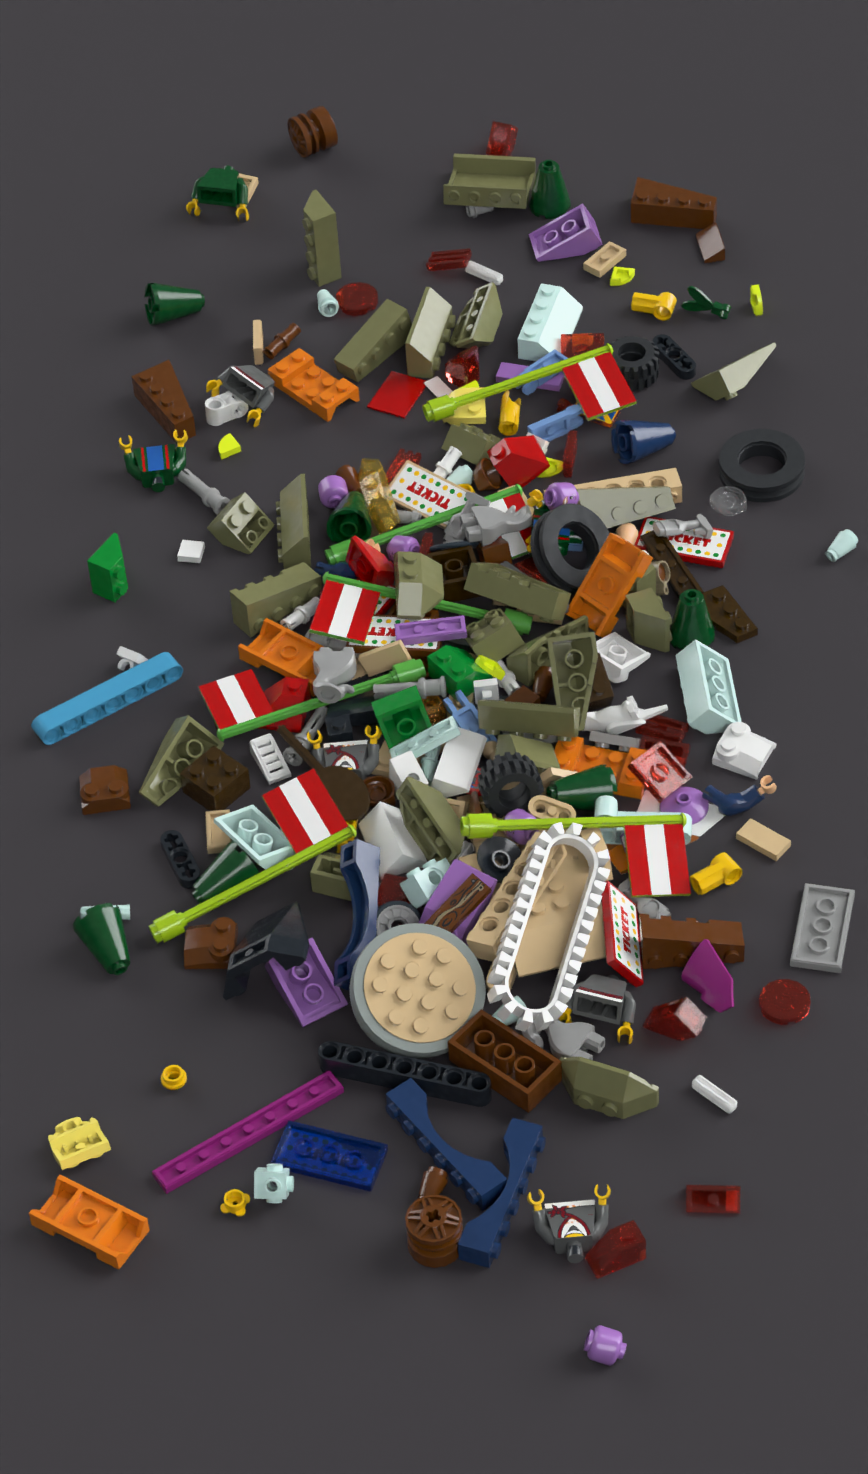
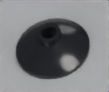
[477,836,522,883]

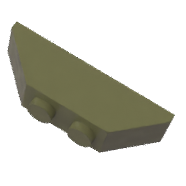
[449,282,503,349]
[393,551,444,620]
[396,777,465,865]
[559,1057,659,1119]

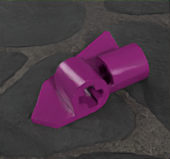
[681,939,734,1013]

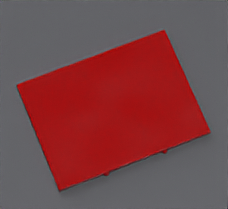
[367,371,427,419]

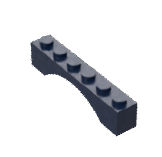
[334,839,380,991]
[385,1078,507,1211]
[458,1118,546,1268]

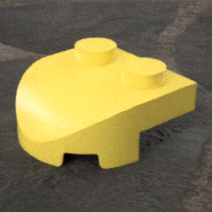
[442,387,486,426]
[48,1117,111,1170]

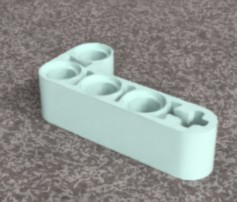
[594,795,692,845]

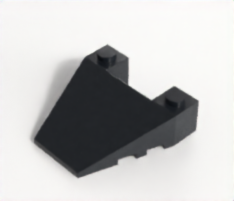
[325,671,388,743]

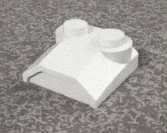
[596,632,651,683]
[712,722,776,780]

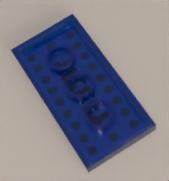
[271,1120,388,1192]

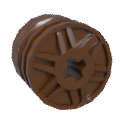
[287,106,338,158]
[405,1194,463,1268]

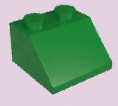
[87,533,128,602]
[427,645,495,702]
[371,685,432,750]

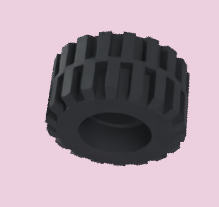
[609,335,659,392]
[478,752,544,818]

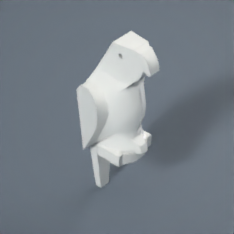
[583,696,668,735]

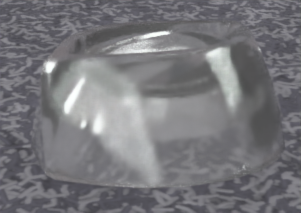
[709,486,747,516]

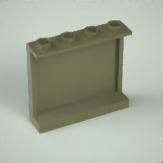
[443,153,536,209]

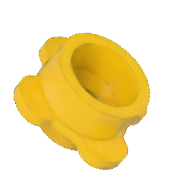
[220,1189,250,1217]

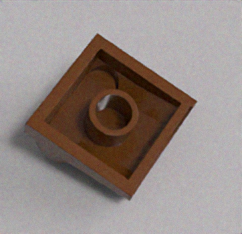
[79,765,131,815]
[184,917,238,969]

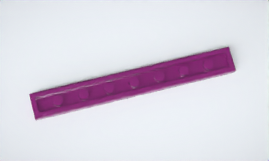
[152,1070,344,1194]

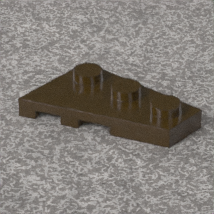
[702,585,758,643]

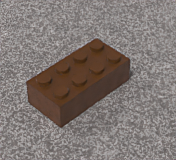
[448,1009,562,1113]

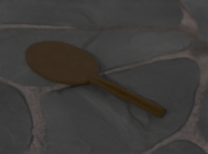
[276,725,370,821]

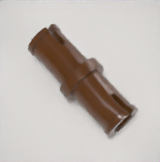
[263,323,301,359]

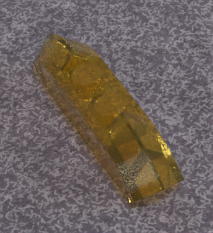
[358,458,401,534]

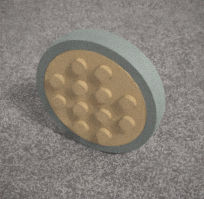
[350,923,486,1059]

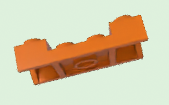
[267,348,360,422]
[565,533,653,637]
[238,618,324,697]
[554,737,654,800]
[29,1175,150,1270]

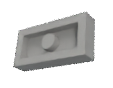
[589,731,641,752]

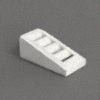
[249,733,291,785]

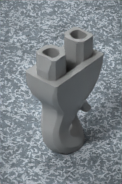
[460,505,532,546]
[313,647,357,704]
[522,1019,605,1060]

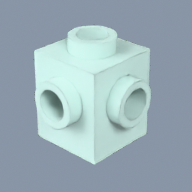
[254,1163,294,1203]

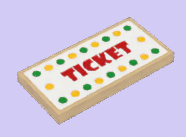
[383,460,470,530]

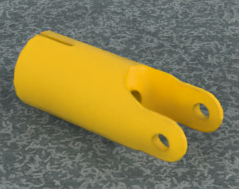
[498,390,521,436]

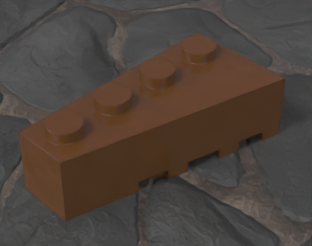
[631,177,717,229]
[131,360,196,443]
[640,914,745,969]

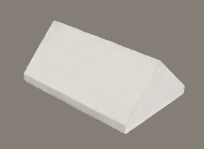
[431,727,487,798]
[358,801,427,880]

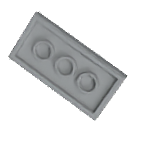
[790,883,855,973]

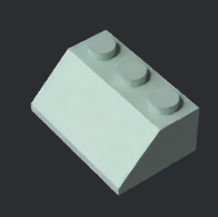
[214,805,295,871]

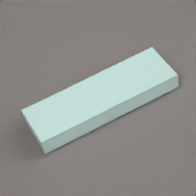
[389,716,461,758]

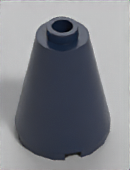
[611,420,676,465]

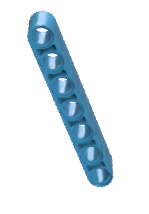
[31,652,183,745]

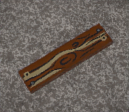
[424,873,492,933]

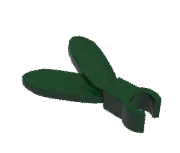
[681,286,731,319]

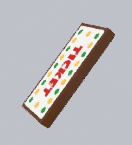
[346,615,442,657]

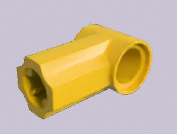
[631,292,677,321]
[690,852,743,895]

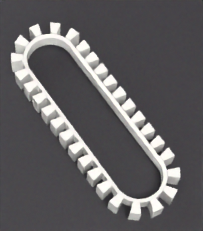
[487,822,610,1032]

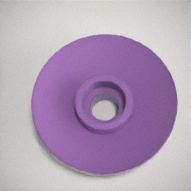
[660,787,709,825]

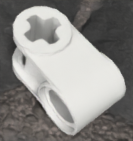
[205,391,248,426]

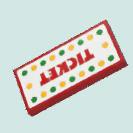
[635,516,734,568]
[601,880,644,987]

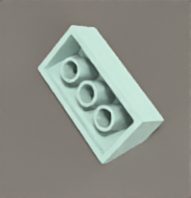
[517,284,583,361]
[676,639,741,734]

